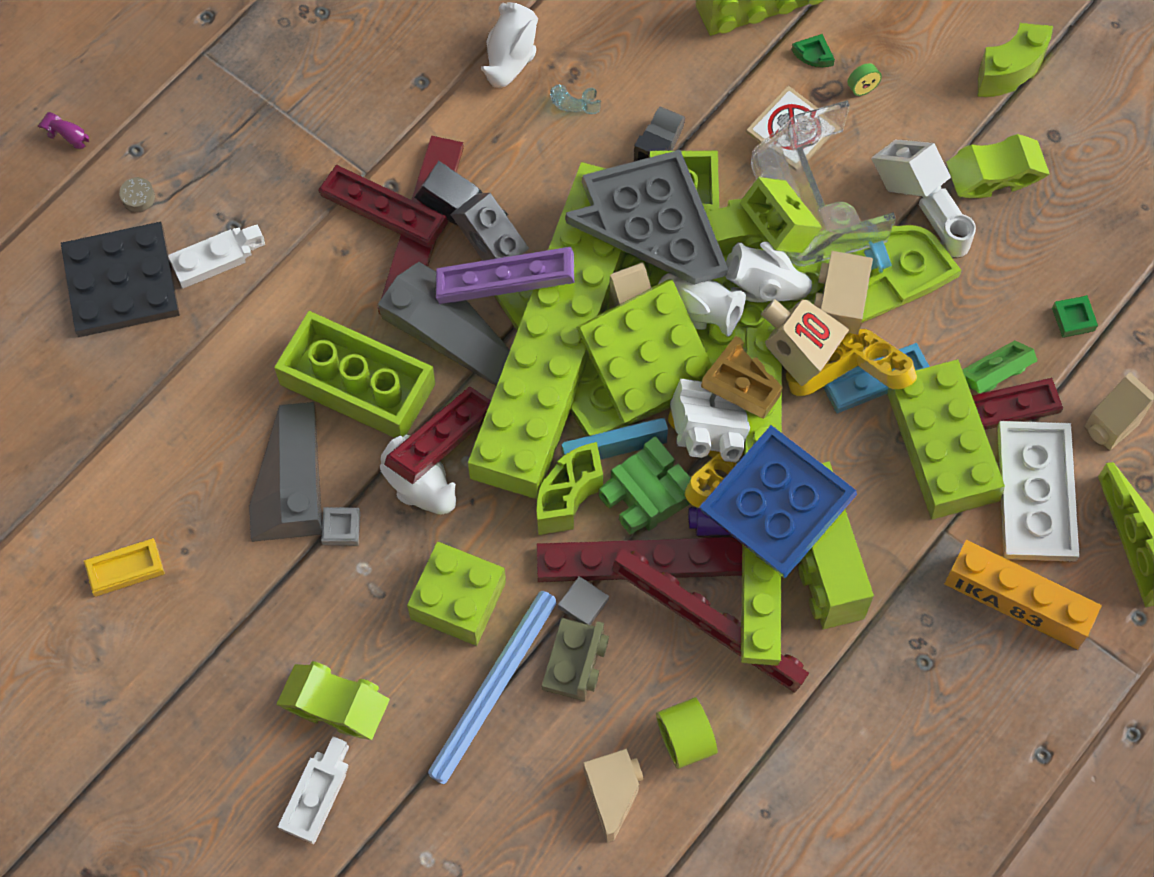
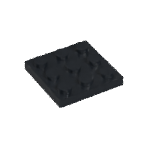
[61,221,180,338]

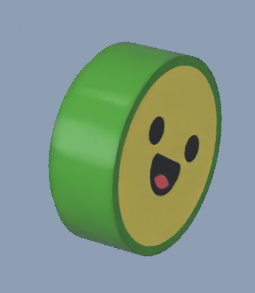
[847,63,882,96]

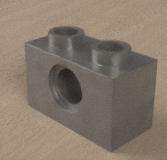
[450,193,529,261]

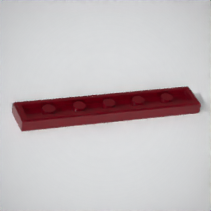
[378,135,464,315]

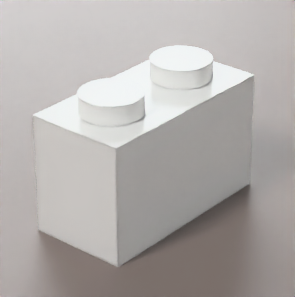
[871,139,951,197]

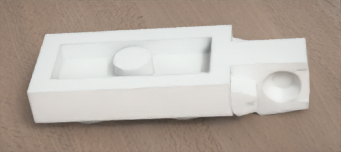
[168,225,265,288]
[278,736,349,845]

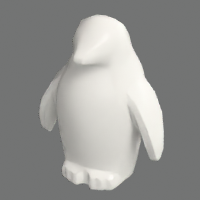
[481,2,538,88]
[726,242,812,302]
[659,273,746,336]
[380,435,456,515]

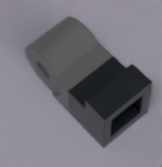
[633,106,685,162]

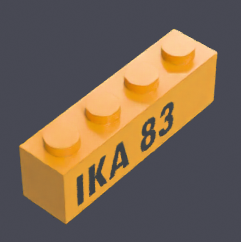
[944,540,1102,650]

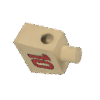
[761,299,849,386]

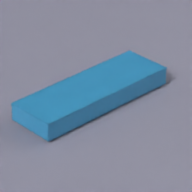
[823,343,930,414]
[562,418,668,460]

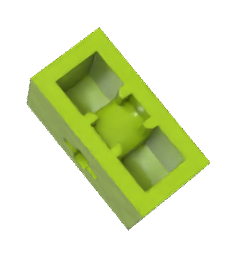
[740,177,822,253]

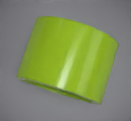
[656,697,718,769]

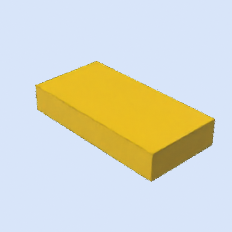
[84,538,165,597]

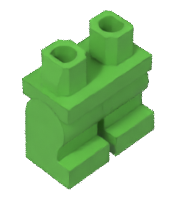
[598,436,691,534]

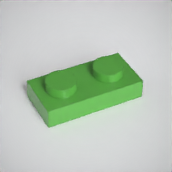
[963,340,1038,393]

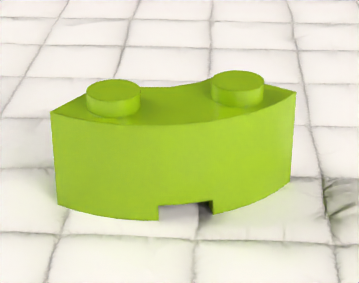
[977,23,1053,97]
[946,134,1050,198]
[704,199,768,256]
[537,442,603,535]
[276,661,390,740]

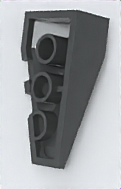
[378,262,510,386]
[249,402,322,542]

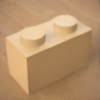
[814,251,873,335]

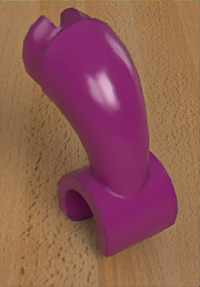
[38,112,89,149]

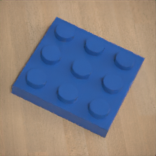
[699,425,857,578]

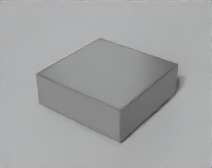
[321,507,360,546]
[558,576,609,625]

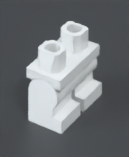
[670,379,750,462]

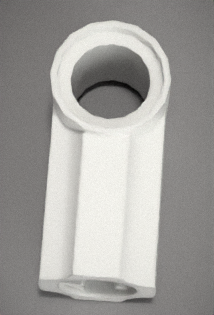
[919,188,976,258]

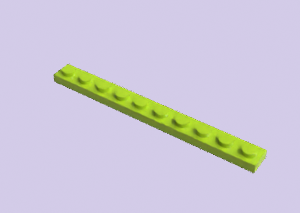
[741,328,782,666]

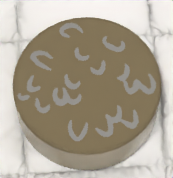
[119,177,155,212]

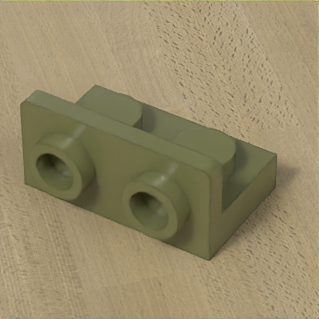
[542,618,609,701]

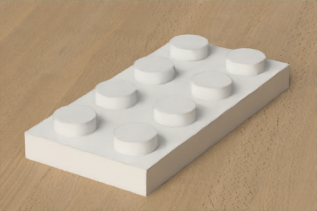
[997,421,1079,561]

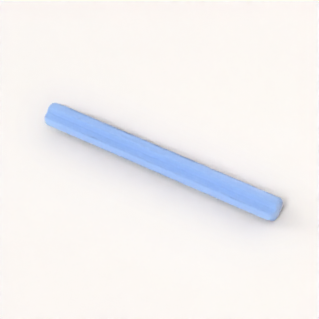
[428,591,556,784]

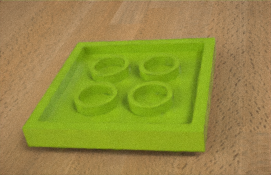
[576,279,712,423]

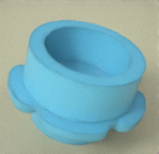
[864,241,892,273]

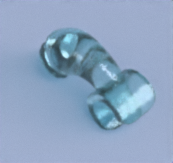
[550,85,601,114]

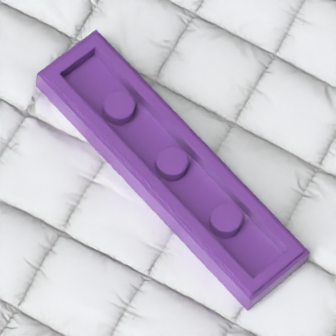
[436,247,574,304]

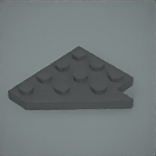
[565,150,729,285]

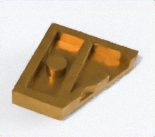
[701,336,783,419]

